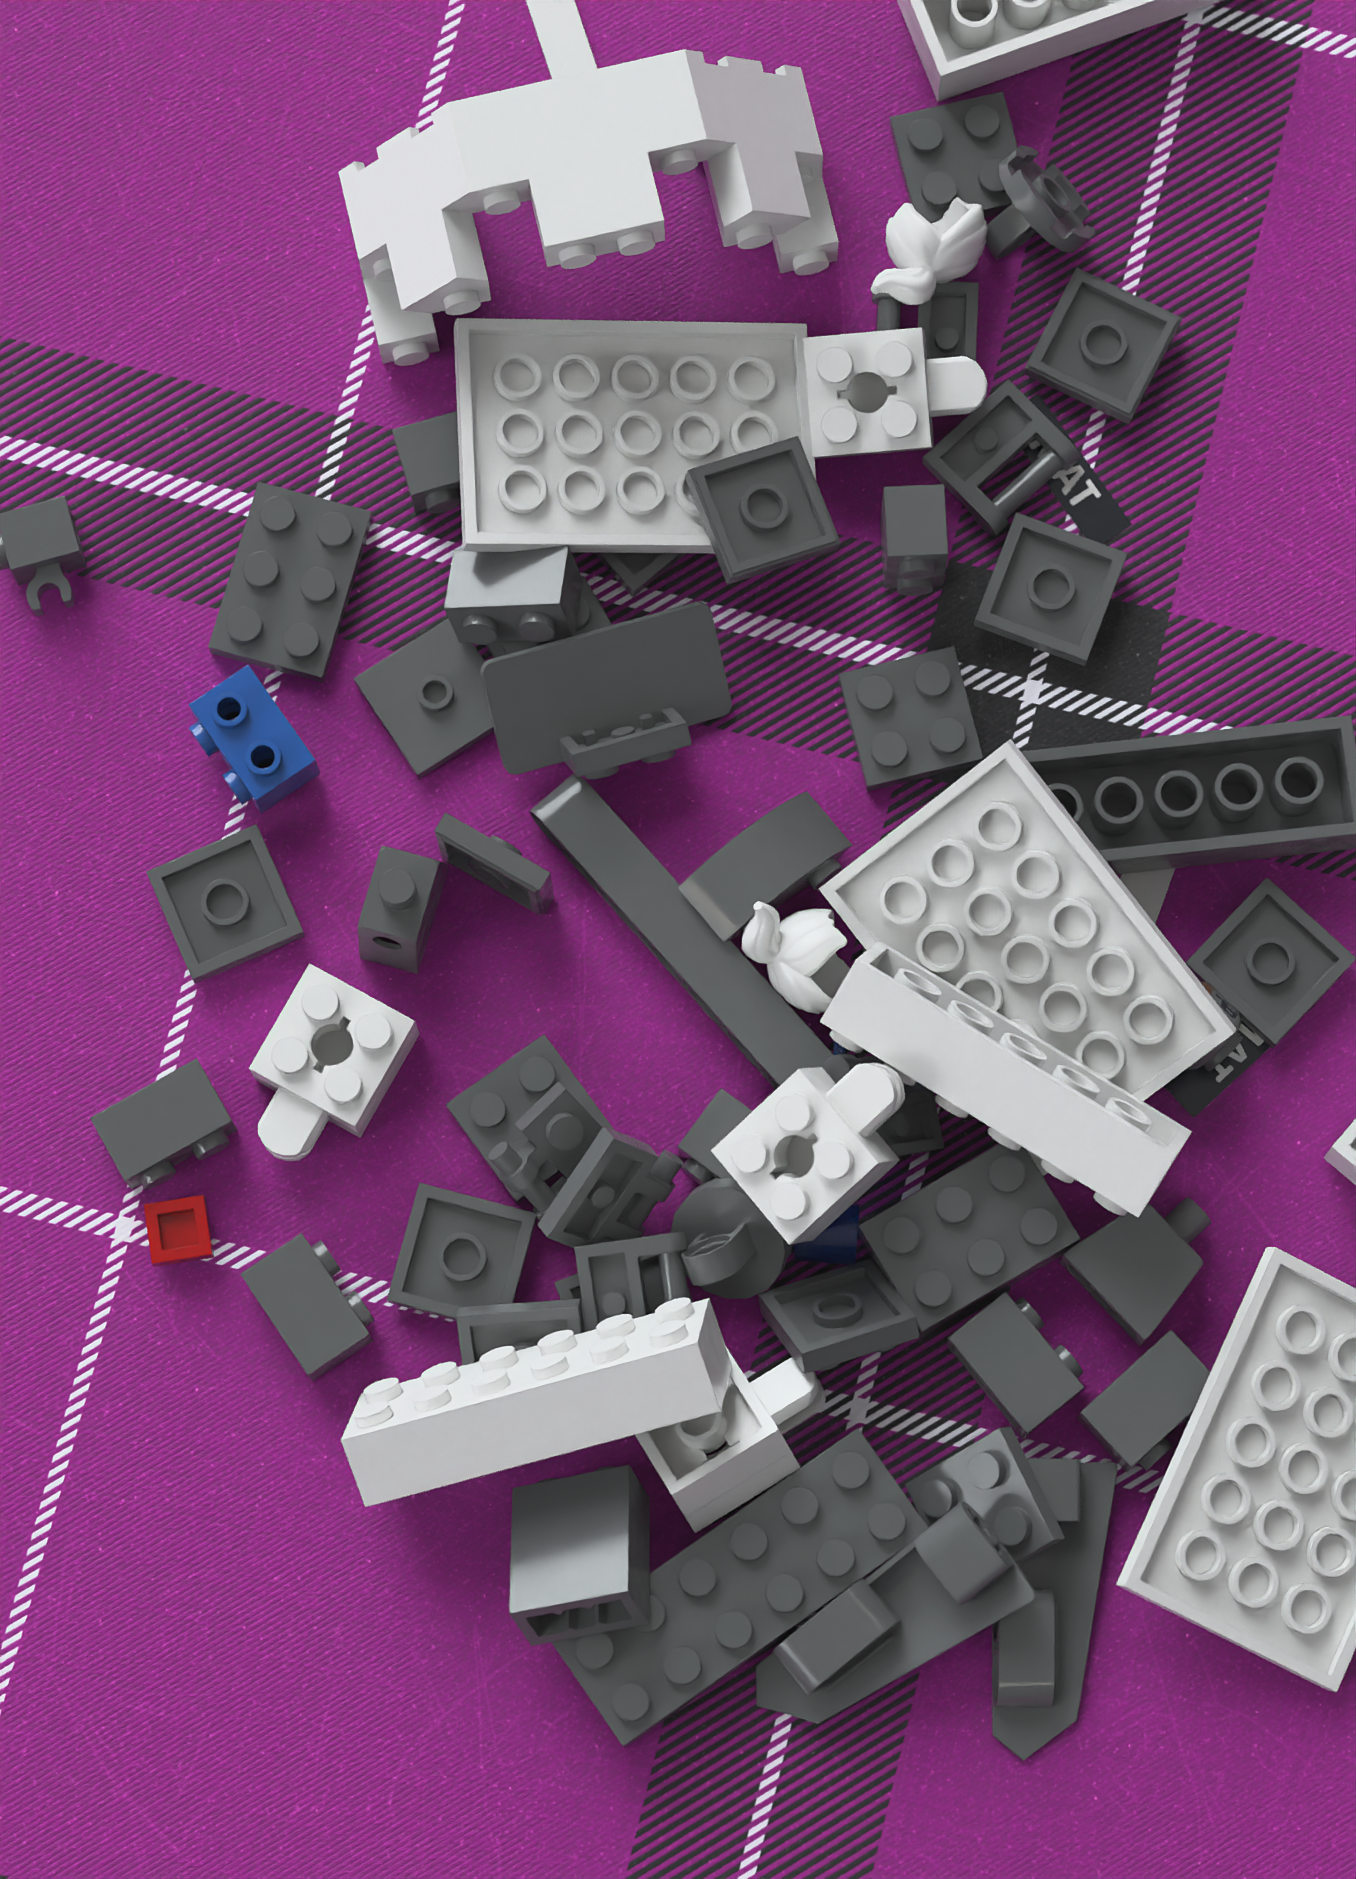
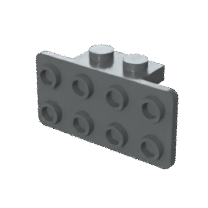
[480,602,732,779]

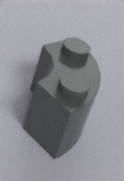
[678,791,852,943]

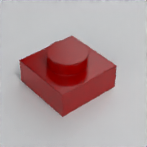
[143,1195,215,1267]

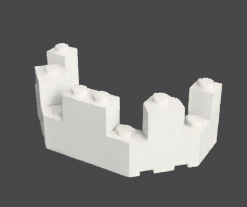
[339,49,838,366]

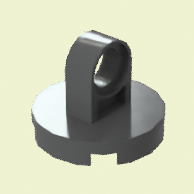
[985,145,1095,260]
[671,1178,793,1299]

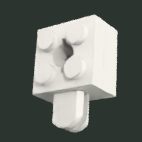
[803,327,988,459]
[249,963,419,1161]
[711,1063,905,1245]
[635,1347,826,1533]

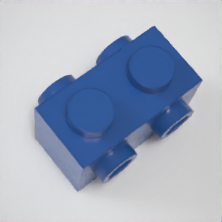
[188,665,320,814]

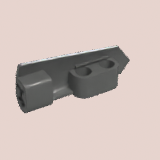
[992,1458,1118,1761]
[756,1501,1036,1724]

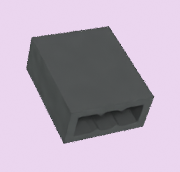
[509,1465,650,1646]

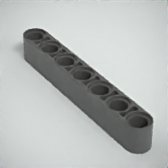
[529,773,833,1090]

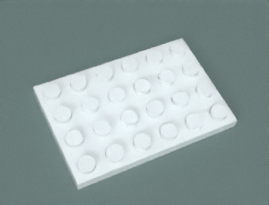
[454,318,816,553]
[819,739,1237,1176]
[1116,1247,1356,1692]

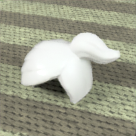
[871,198,987,305]
[742,901,851,1014]

